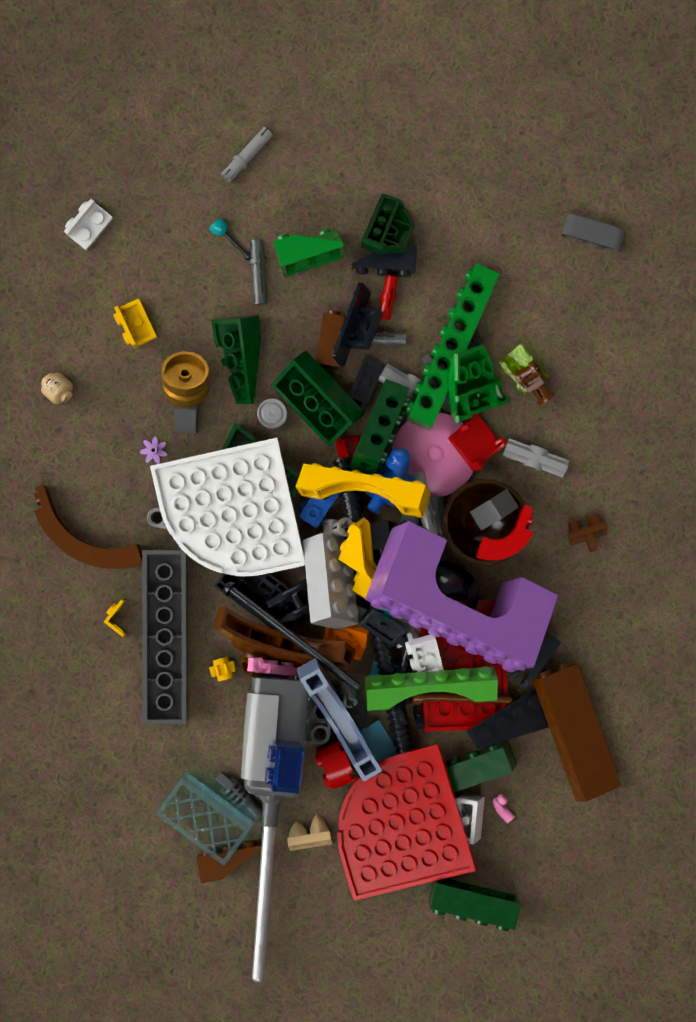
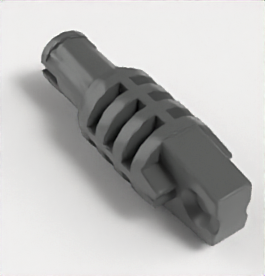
[215,772,262,821]

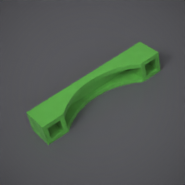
[365,666,498,711]

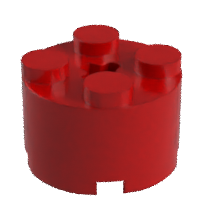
[315,740,357,790]

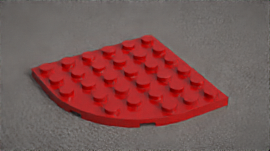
[337,743,477,901]

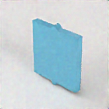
[361,720,396,762]

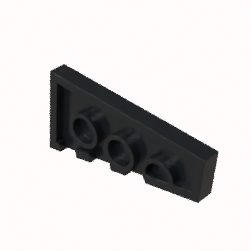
[467,688,549,749]

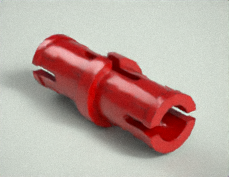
[379,275,399,320]

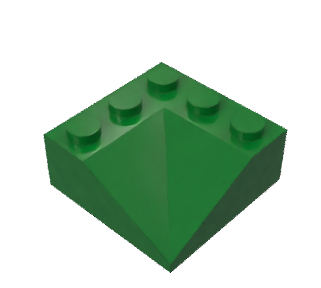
[273,229,344,277]

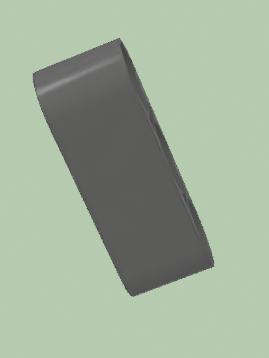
[561,214,626,253]

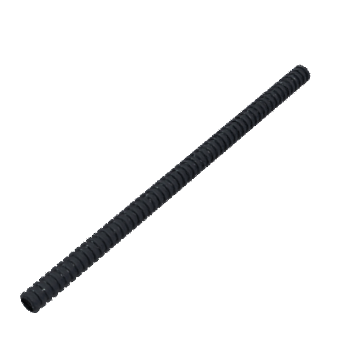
[333,457,414,754]

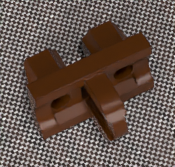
[568,514,608,552]

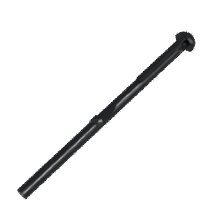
[223,581,362,692]

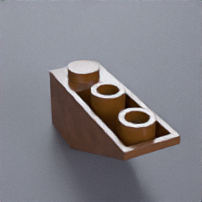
[196,840,262,883]

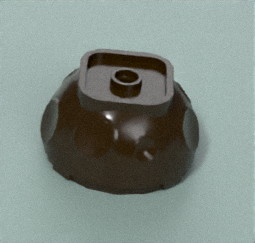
[441,479,529,565]

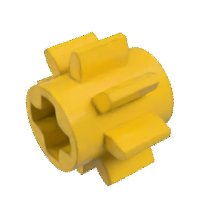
[209,656,236,681]

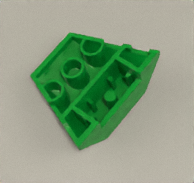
[449,344,510,423]

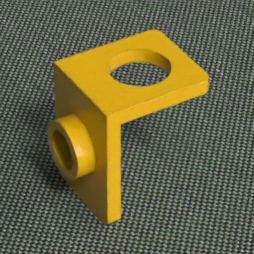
[104,599,127,637]

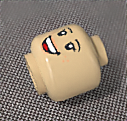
[41,372,73,404]

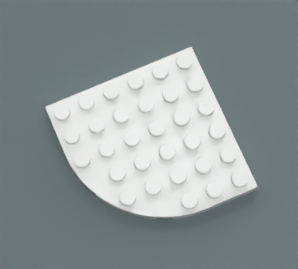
[150,438,305,576]

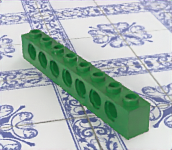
[405,263,499,431]

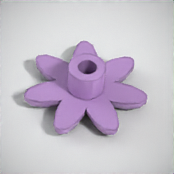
[140,436,168,464]

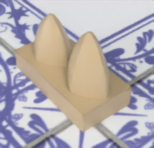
[287,814,332,851]

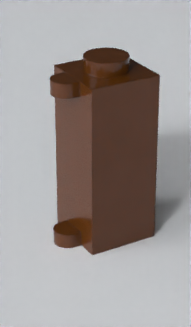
[316,310,346,369]

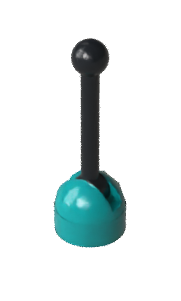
[209,217,251,261]

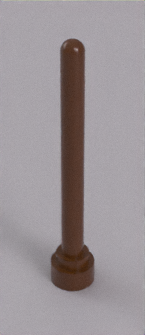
[410,692,513,705]

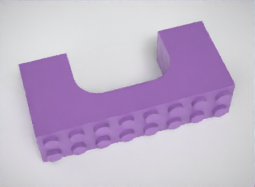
[365,521,558,672]

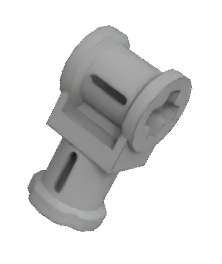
[320,517,353,539]

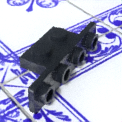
[332,282,383,366]

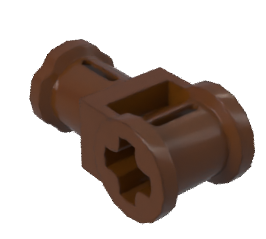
[515,360,555,405]

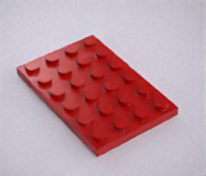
[420,599,508,732]

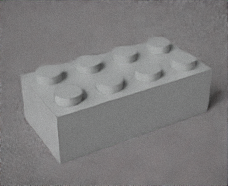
[303,533,359,630]

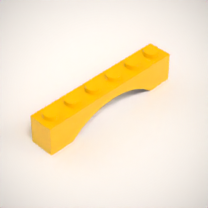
[296,463,430,518]

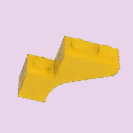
[338,518,377,598]

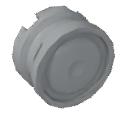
[257,399,287,429]

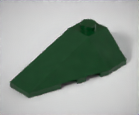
[211,315,261,404]

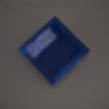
[265,740,304,794]

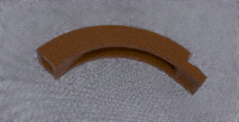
[34,485,142,569]

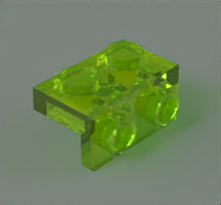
[499,343,550,395]

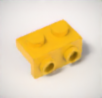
[113,298,158,348]

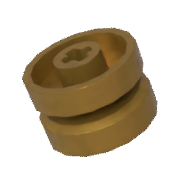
[161,351,210,407]

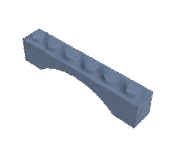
[297,658,382,782]

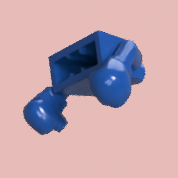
[365,448,415,514]

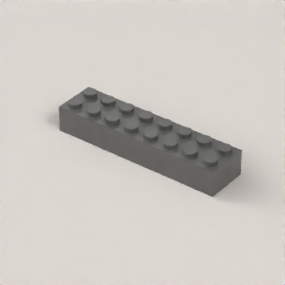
[142,550,189,724]

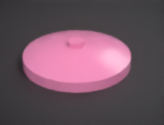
[391,413,473,497]

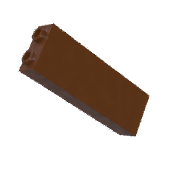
[532,662,622,802]

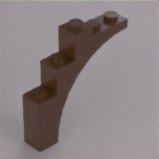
[214,607,356,670]

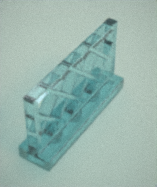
[155,771,256,866]

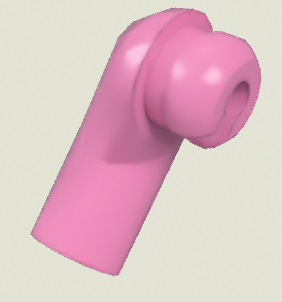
[492,794,515,824]

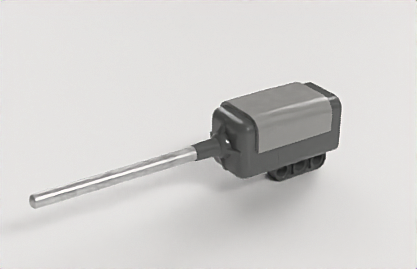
[241,674,331,982]

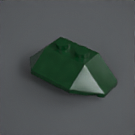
[361,193,415,255]

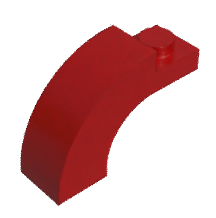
[475,505,534,560]

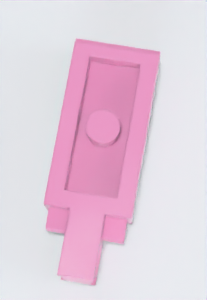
[247,657,298,676]

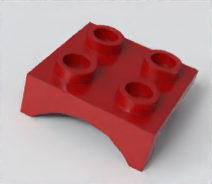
[448,413,507,471]

